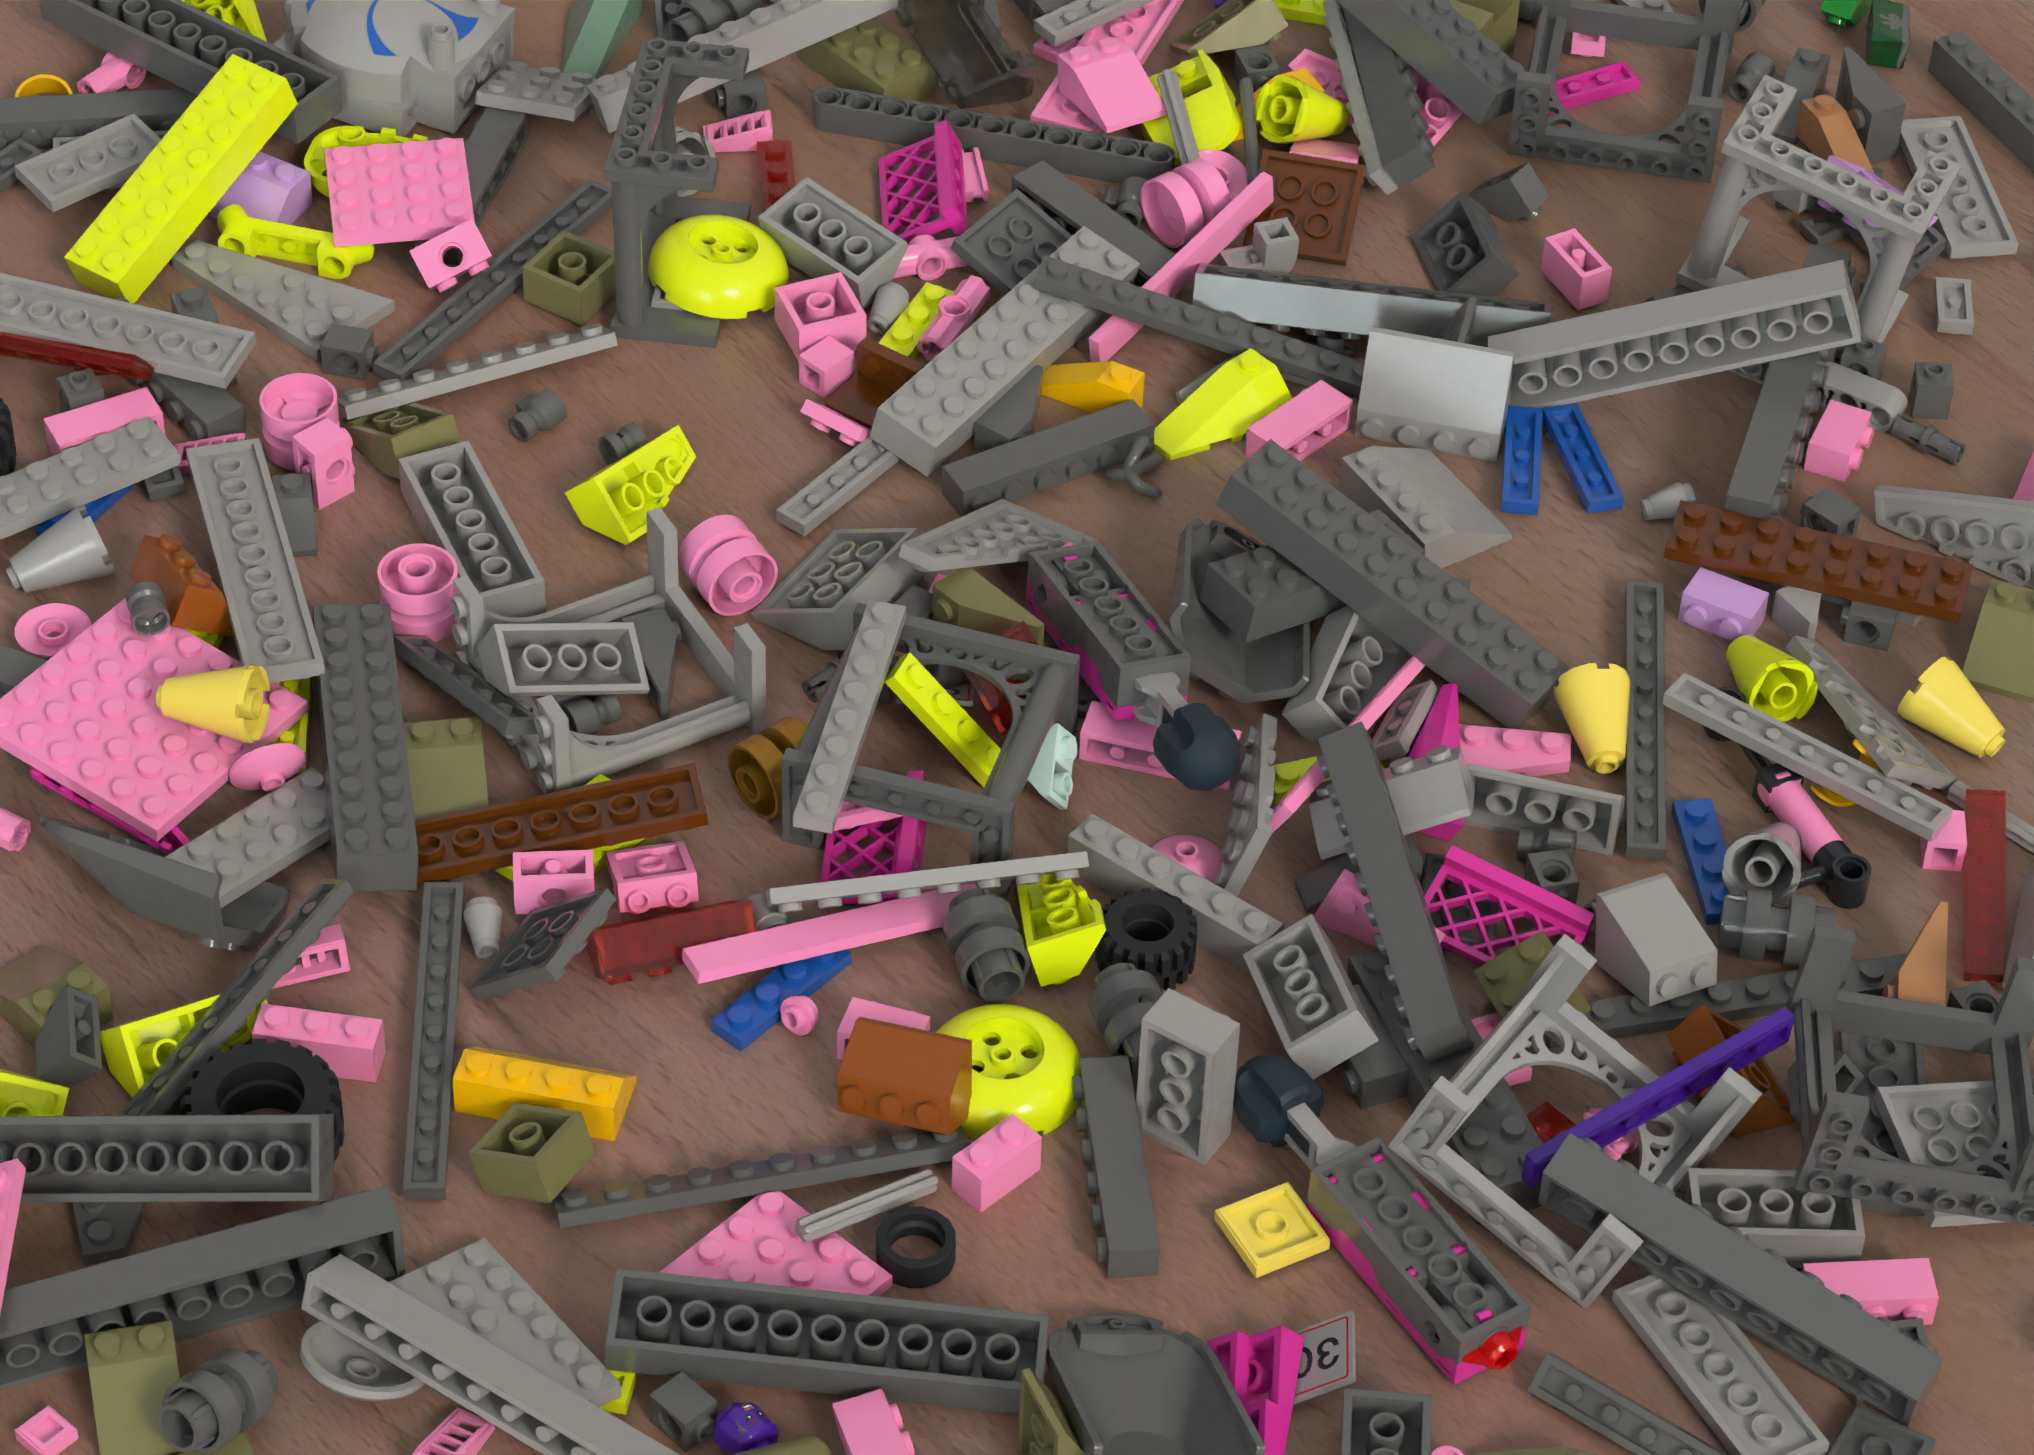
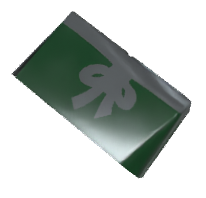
[1865,0,1910,69]

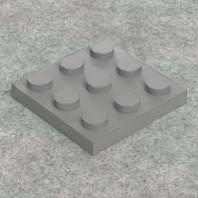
[475,61,597,121]

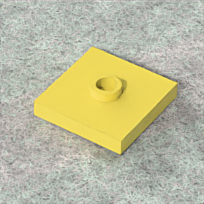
[1214,1182,1330,1278]

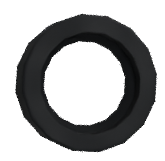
[876,1207,956,1288]

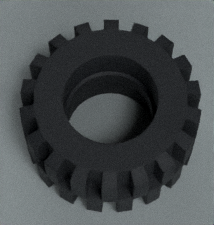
[1095,889,1198,990]

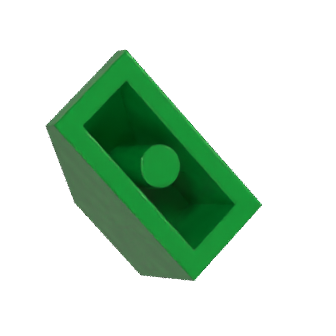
[1820,0,1872,28]

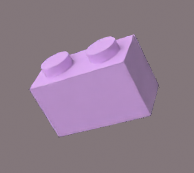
[1678,567,1769,641]

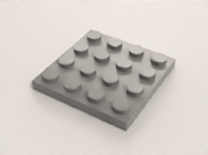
[1873,1080,2034,1228]

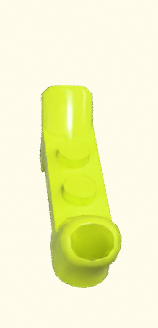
[217,204,374,279]

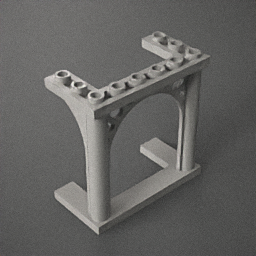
[1675,74,1962,360]
[450,507,766,794]
[1388,934,1762,1310]

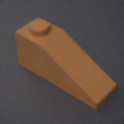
[1795,94,1875,174]
[1882,901,1948,1006]

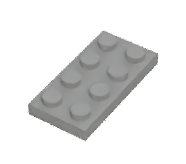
[14,113,162,213]

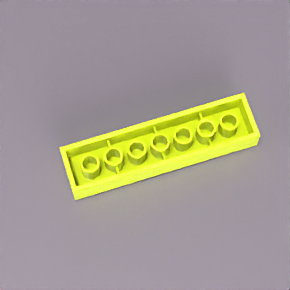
[64,54,298,304]

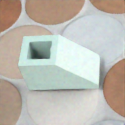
[1028,723,1077,810]

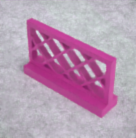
[878,119,968,244]
[820,770,927,904]
[1424,845,1595,966]

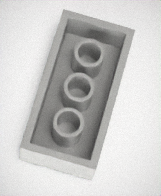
[1243,914,1379,1079]
[1136,988,1240,1166]
[1682,1168,1865,1268]

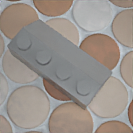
[758,177,908,310]
[1282,606,1407,744]
[477,622,650,696]
[1309,746,1475,860]
[1463,763,1625,856]

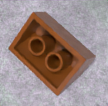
[129,534,235,638]
[1667,1005,1795,1137]
[838,1017,972,1135]

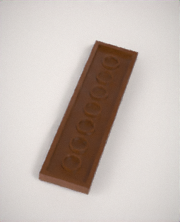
[1664,500,1974,624]
[415,763,709,886]

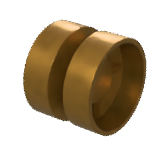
[727,716,807,819]

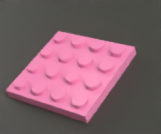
[324,138,475,247]
[659,1191,893,1297]

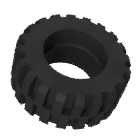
[180,1039,345,1162]

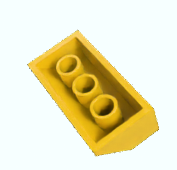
[452,1046,637,1142]

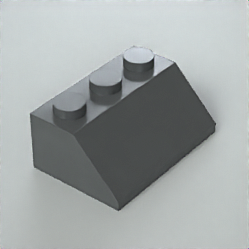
[1411,191,1519,297]

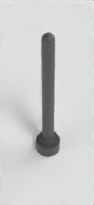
[1239,78,1260,185]

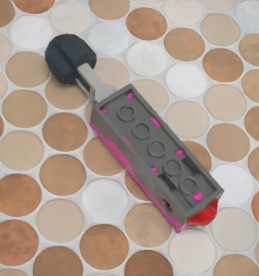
[1025,541,1241,791]
[1233,1054,1531,1385]

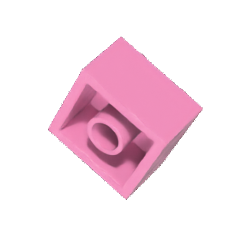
[775,272,867,362]

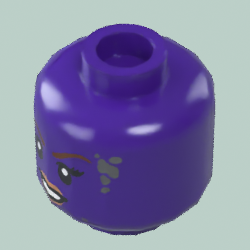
[713,1402,779,1455]

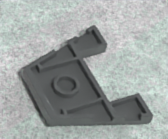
[1800,213,1946,293]

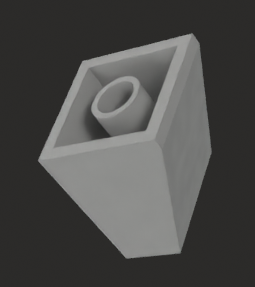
[1595,873,1718,1006]

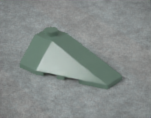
[562,0,643,79]

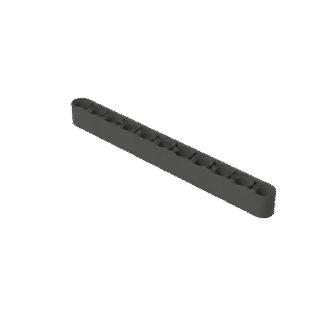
[813,86,1175,184]

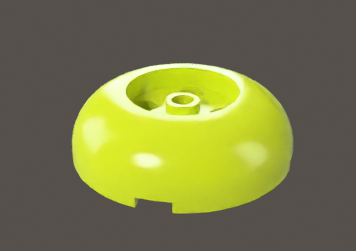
[648,214,789,319]
[936,1004,1081,1140]

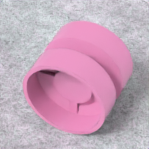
[1140,158,1231,248]
[259,373,340,470]
[678,515,778,616]
[377,543,458,642]

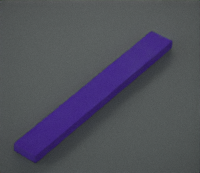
[1521,1006,1795,1188]

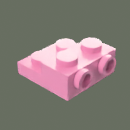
[606,840,699,914]

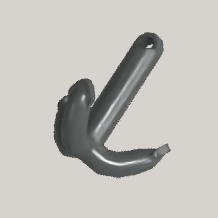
[1105,435,1164,498]

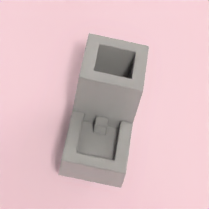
[1218,217,1299,273]

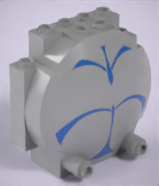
[272,0,515,137]

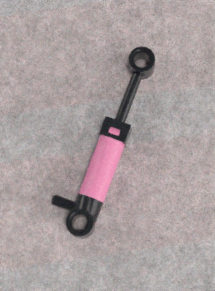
[1703,687,1872,909]

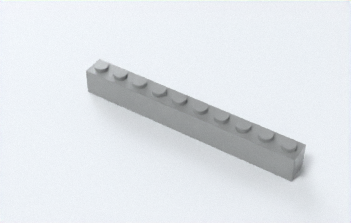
[587,0,912,133]
[301,1254,679,1455]

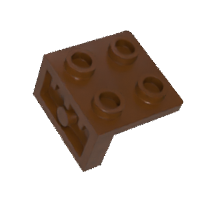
[825,337,925,430]

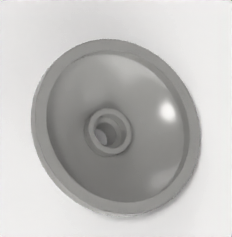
[300,1321,425,1402]

